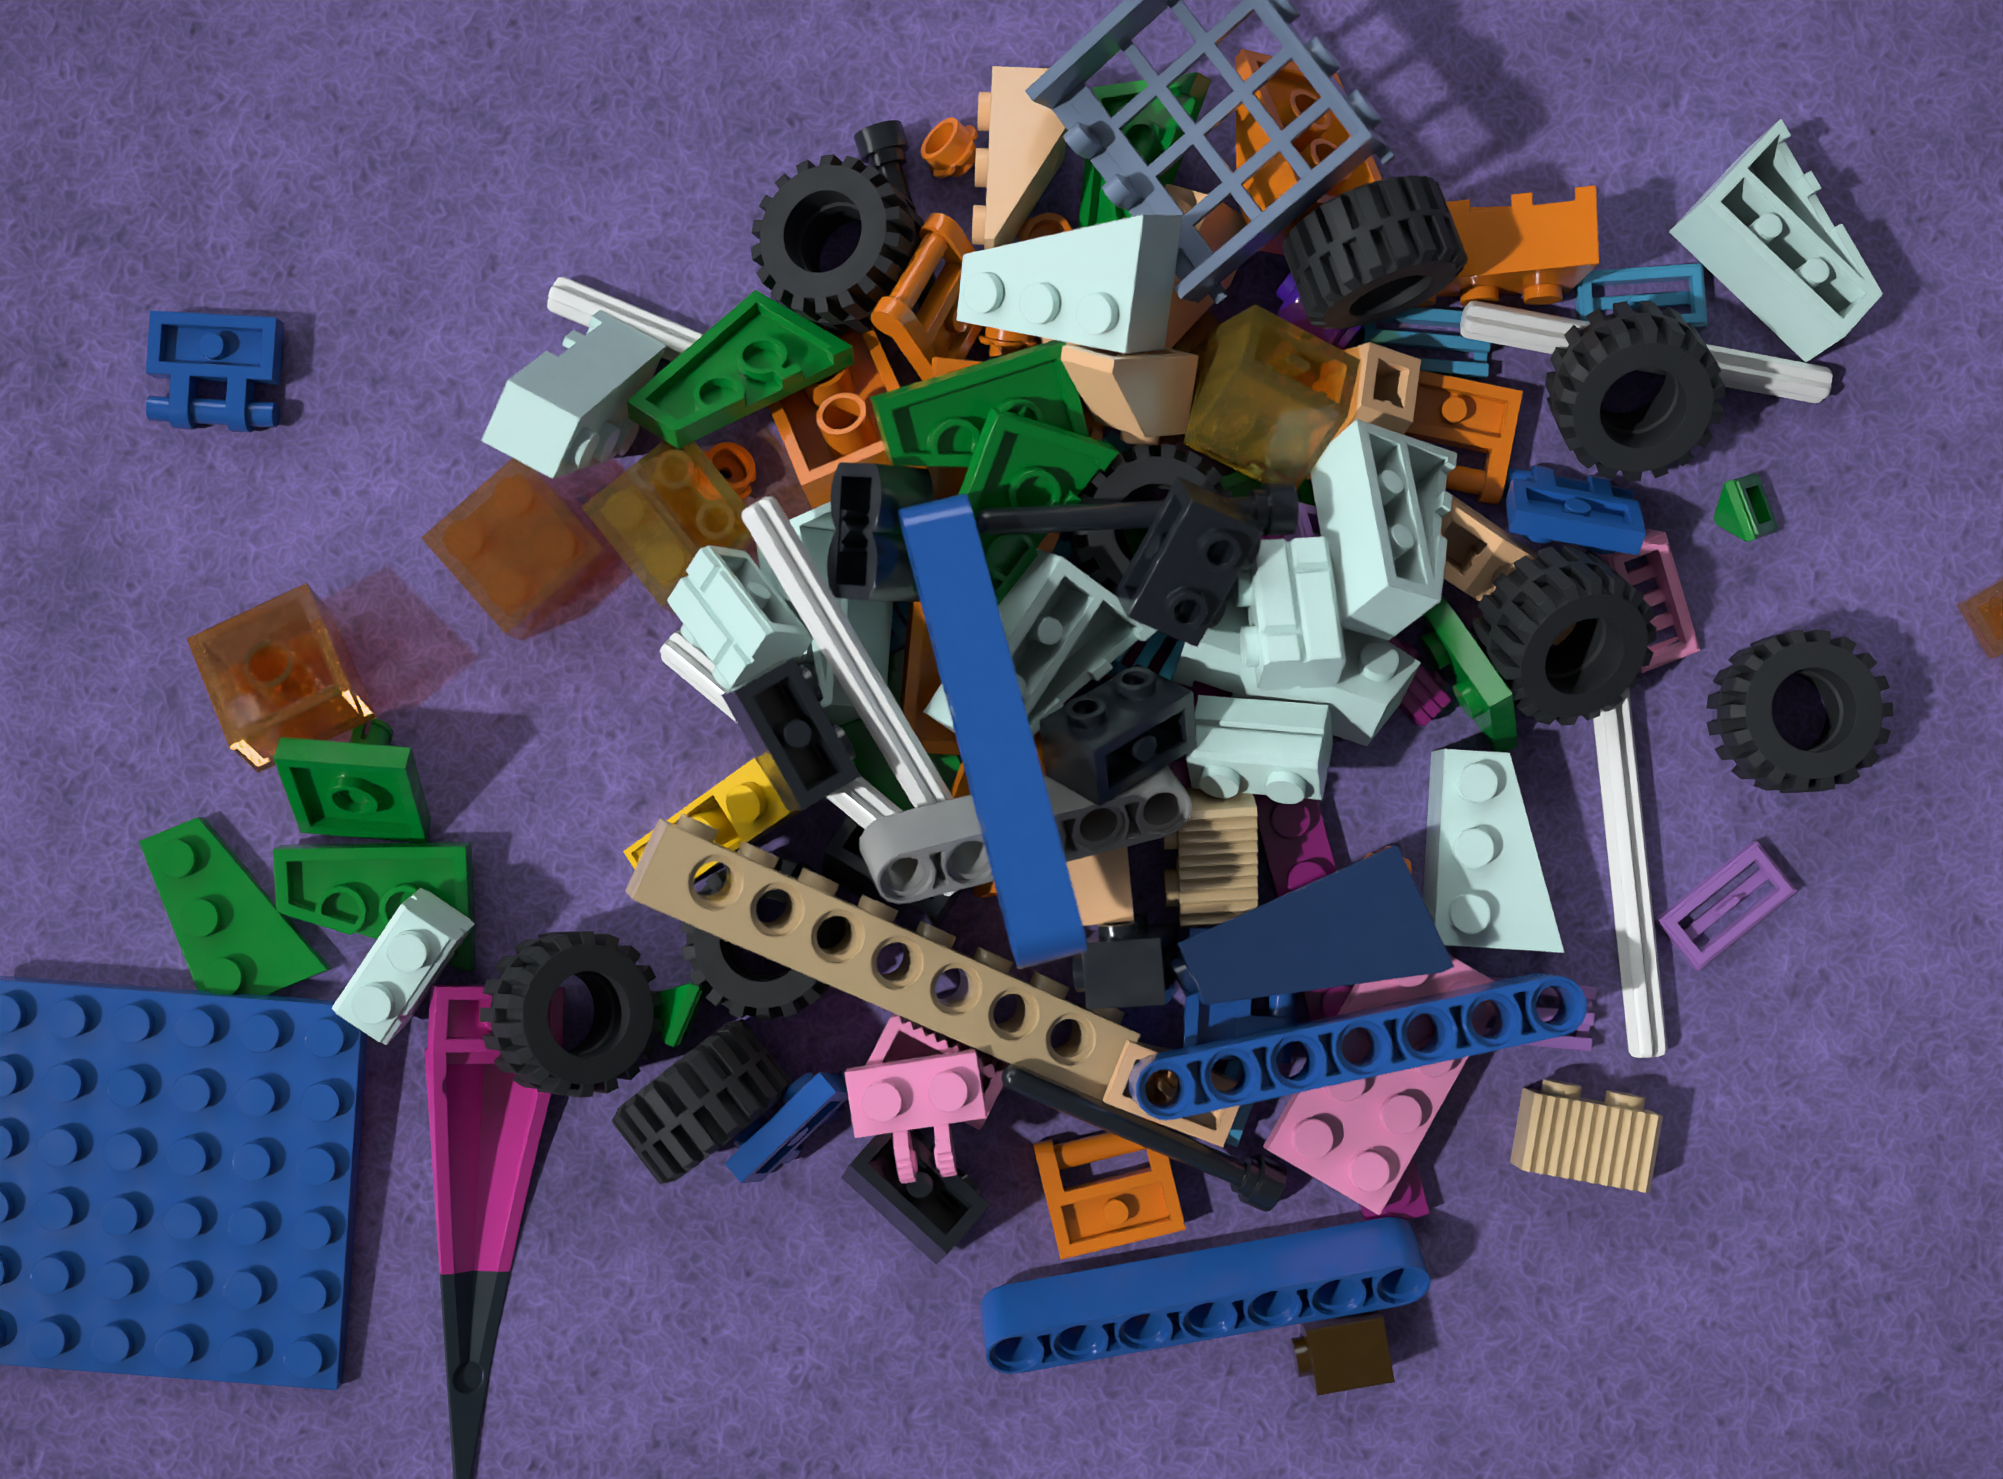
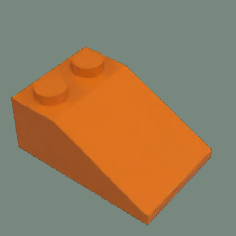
[1235,49,1382,256]
[768,325,922,509]

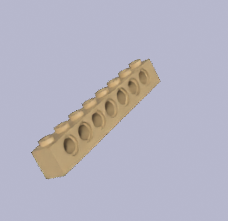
[625,814,1140,1101]

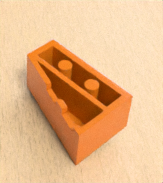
[1415,185,1599,308]

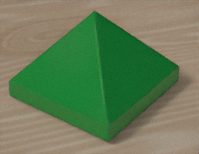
[1713,473,1778,542]
[654,981,706,1047]

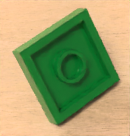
[273,717,431,843]

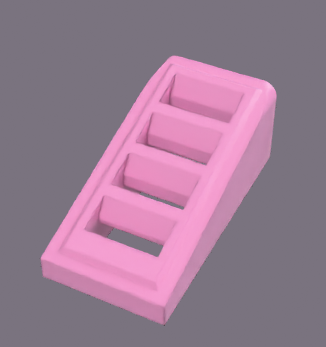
[1591,529,1700,673]

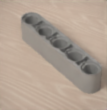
[859,765,1192,904]

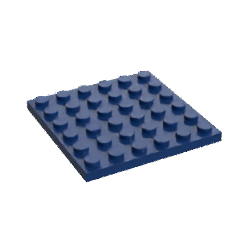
[0,976,368,1390]

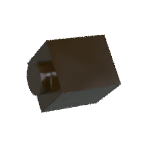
[1291,1310,1395,1396]

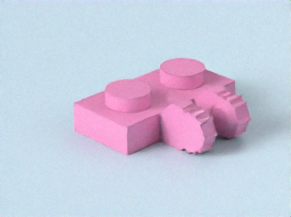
[844,1049,987,1184]

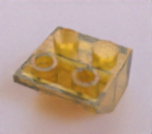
[1183,304,1360,491]
[581,440,754,614]

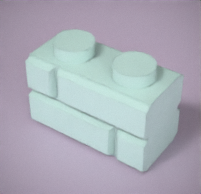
[1233,537,1346,691]
[667,545,813,690]
[1186,695,1333,804]
[332,888,474,1045]

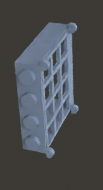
[1025,0,1396,305]

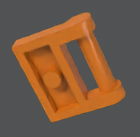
[871,213,983,381]
[1404,370,1523,505]
[1033,1117,1186,1260]

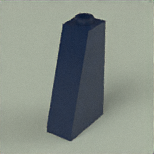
[1170,844,1454,1005]

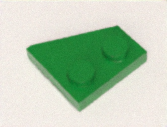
[1419,597,1518,753]

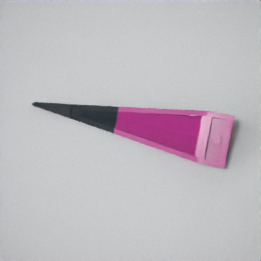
[424,985,565,1479]

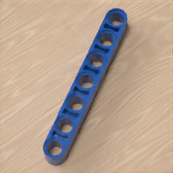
[899,493,1087,969]
[1129,974,1587,1120]
[980,1217,1431,1374]

